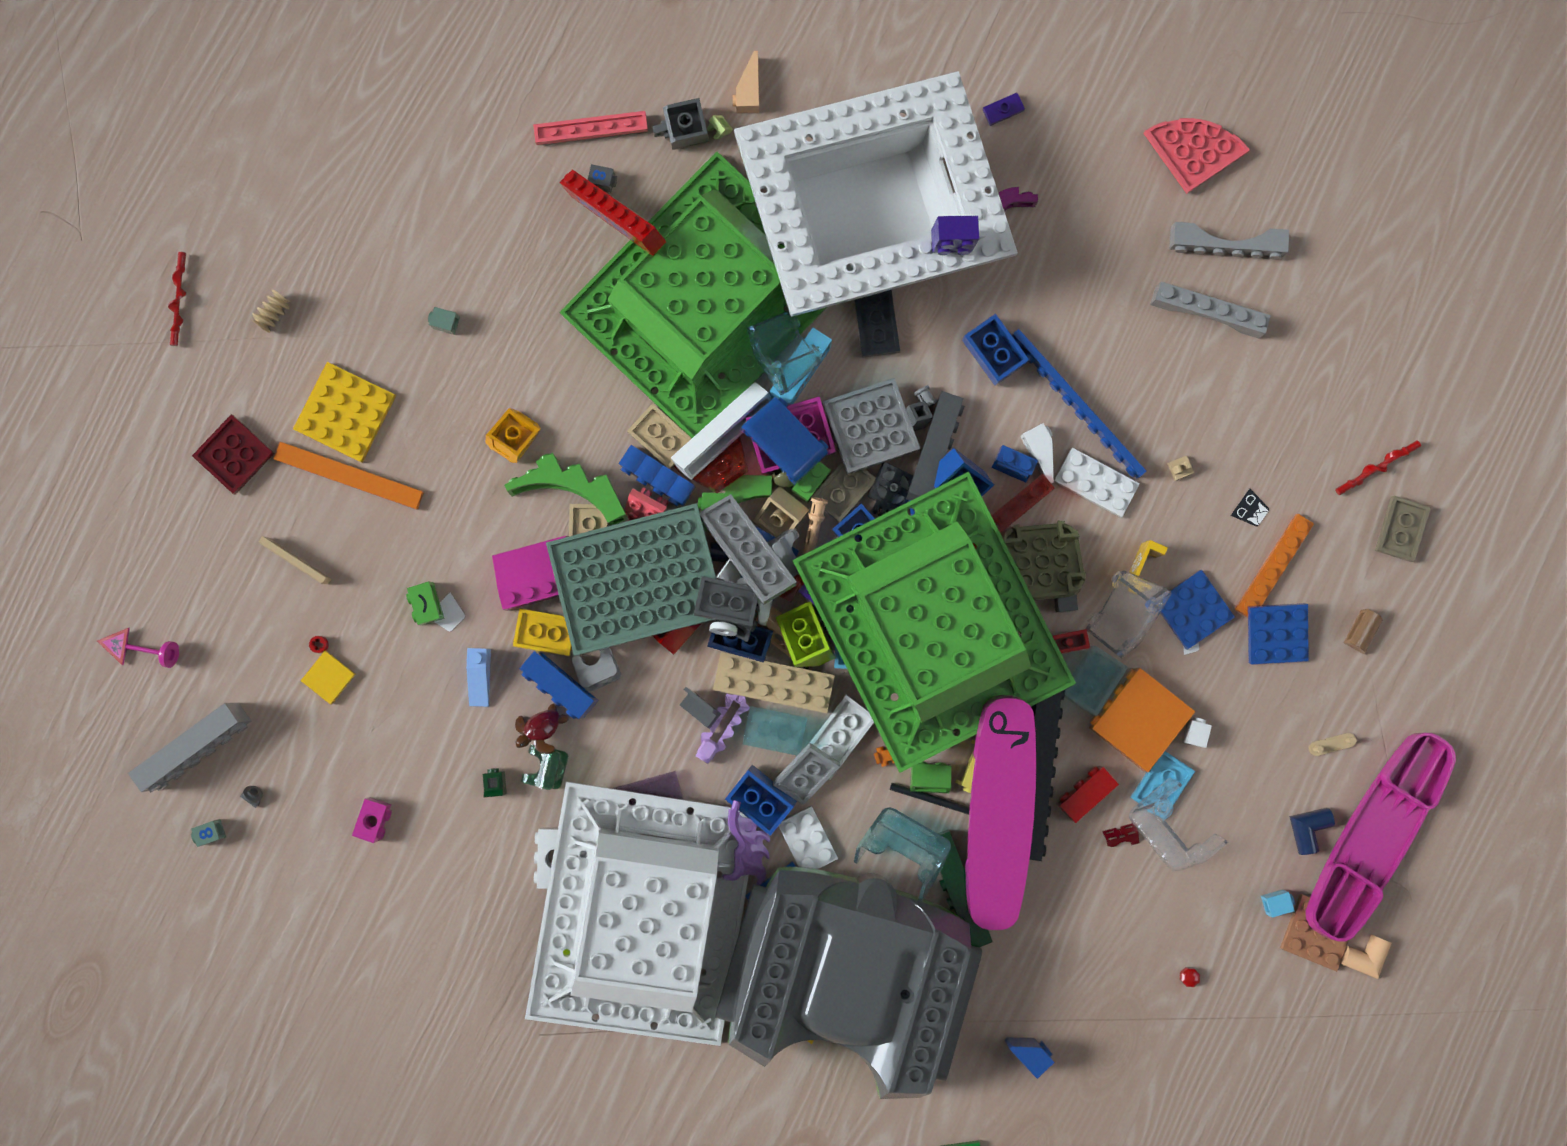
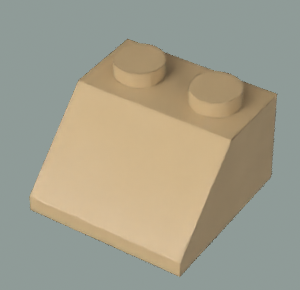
[753,486,809,537]

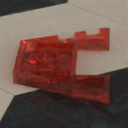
[674,436,748,493]

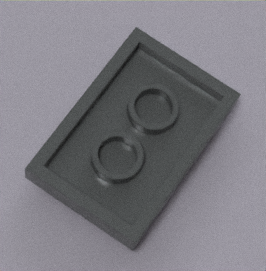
[694,576,758,628]

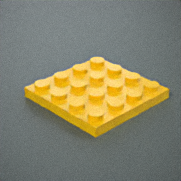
[293,362,396,463]

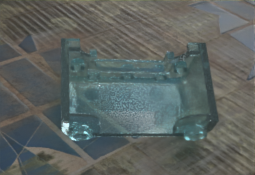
[747,311,823,395]

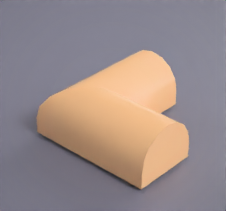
[1340,934,1392,979]

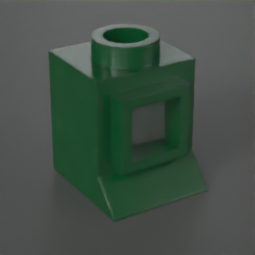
[482,768,507,798]

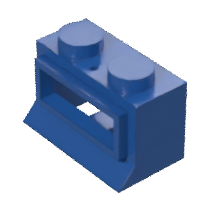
[991,445,1038,483]

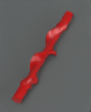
[168,252,186,346]
[1335,440,1421,495]

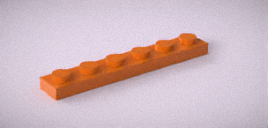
[1235,514,1314,618]

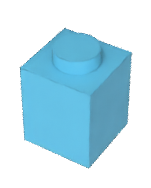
[1261,890,1295,918]

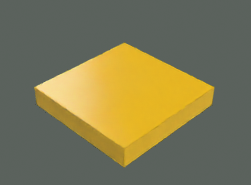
[301,651,356,704]

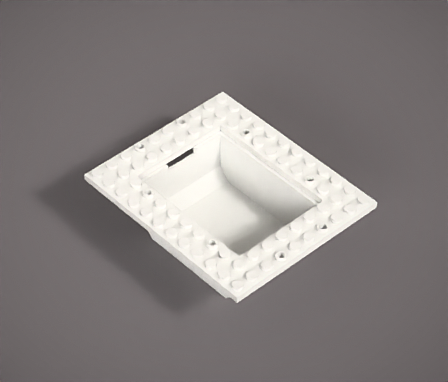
[734,71,1018,317]
[525,781,757,1046]

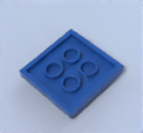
[1153,570,1235,650]
[1248,603,1309,665]

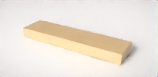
[259,536,331,584]

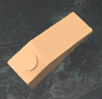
[733,51,759,113]

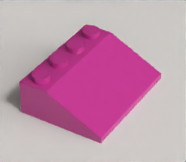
[746,396,836,475]
[492,536,566,611]

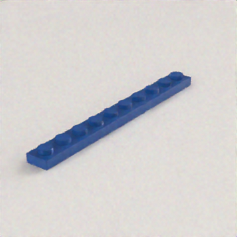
[1012,329,1147,478]

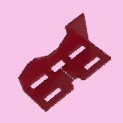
[1102,823,1140,847]

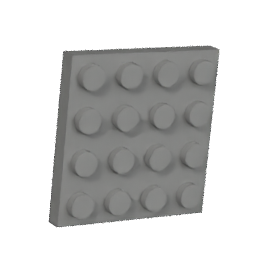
[822,378,920,474]

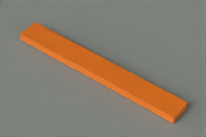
[274,442,424,510]

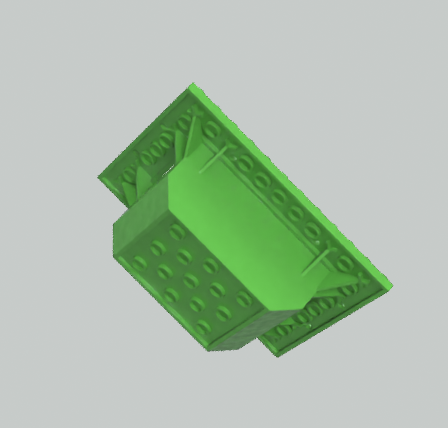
[559,152,827,438]
[792,472,1076,773]

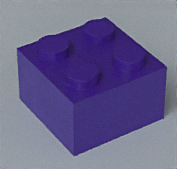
[931,216,979,255]

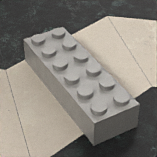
[128,703,251,793]

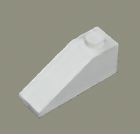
[1020,423,1054,486]

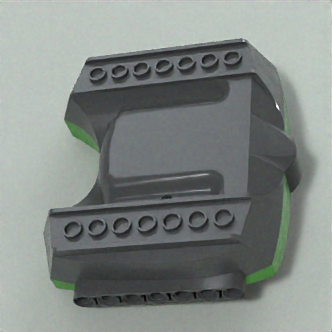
[715,867,982,1099]

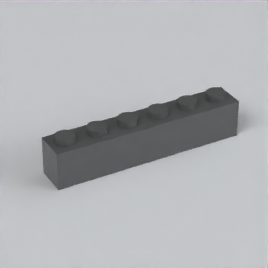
[906,391,965,500]

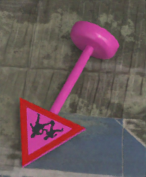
[97,628,179,668]

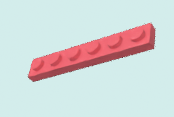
[533,111,648,145]

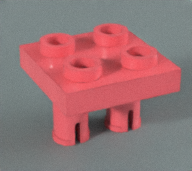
[624,488,668,521]

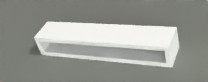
[671,382,772,480]

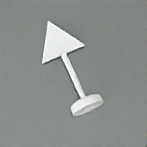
[709,559,741,636]

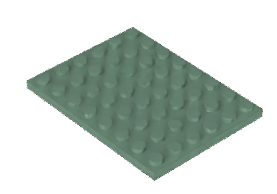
[546,503,716,656]

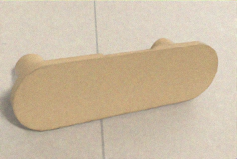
[1309,733,1357,756]

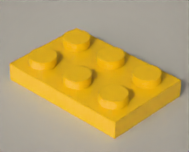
[513,608,572,656]

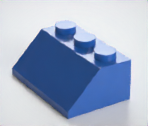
[934,448,995,497]
[725,765,797,836]

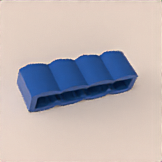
[618,445,696,507]

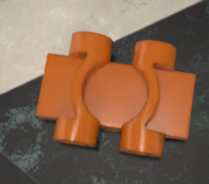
[873,746,894,767]

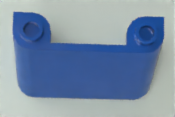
[741,397,828,485]

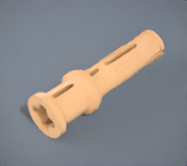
[803,497,828,554]

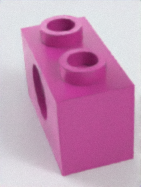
[352,797,392,843]

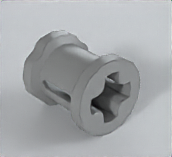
[914,385,938,408]

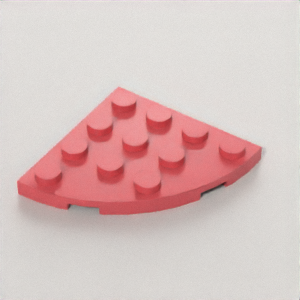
[1143,118,1250,194]

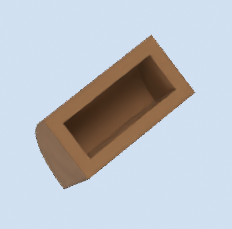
[1344,609,1383,654]

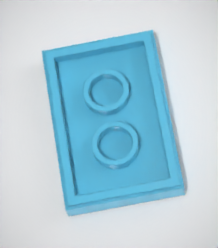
[1130,751,1195,820]

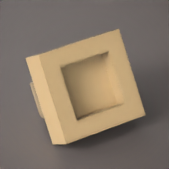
[1167,456,1194,481]

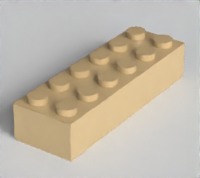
[713,652,835,713]

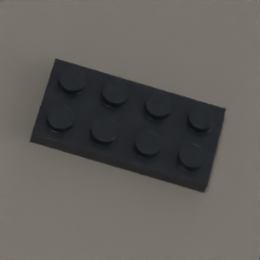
[854,290,900,358]

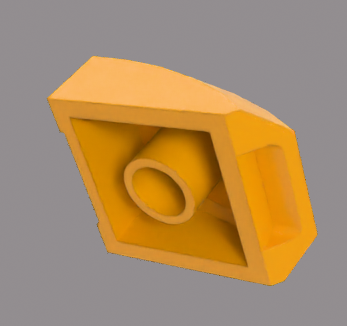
[485,408,541,463]

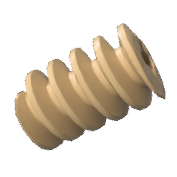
[252,290,291,333]

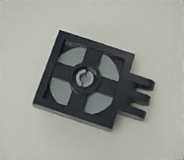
[868,462,913,517]

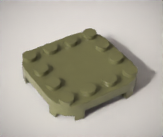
[1003,520,1086,600]

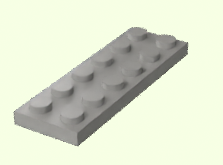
[699,494,797,605]

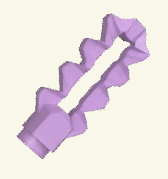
[695,694,750,764]

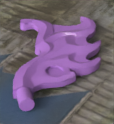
[722,800,770,885]

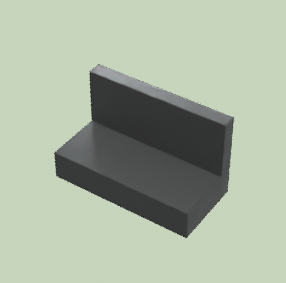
[680,687,721,729]

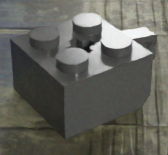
[652,98,709,150]

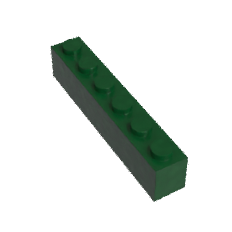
[925,829,993,948]

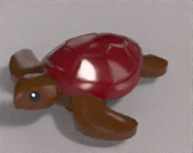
[515,703,569,754]

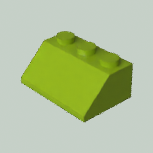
[776,601,836,667]

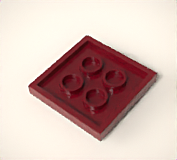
[192,414,275,495]

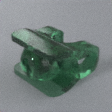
[521,745,568,790]

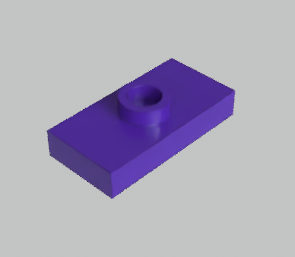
[982,92,1025,126]

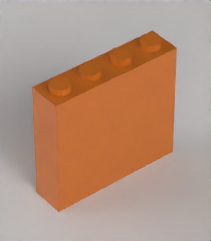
[1089,668,1196,772]

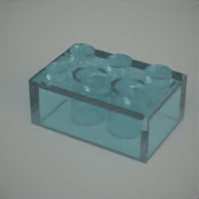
[1065,646,1128,716]
[742,706,807,756]

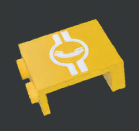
[1124,540,1168,594]

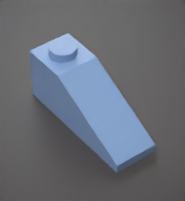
[466,648,491,707]

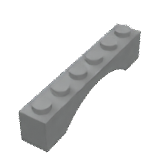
[1169,222,1289,259]
[1150,282,1271,339]

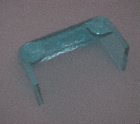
[854,807,951,901]

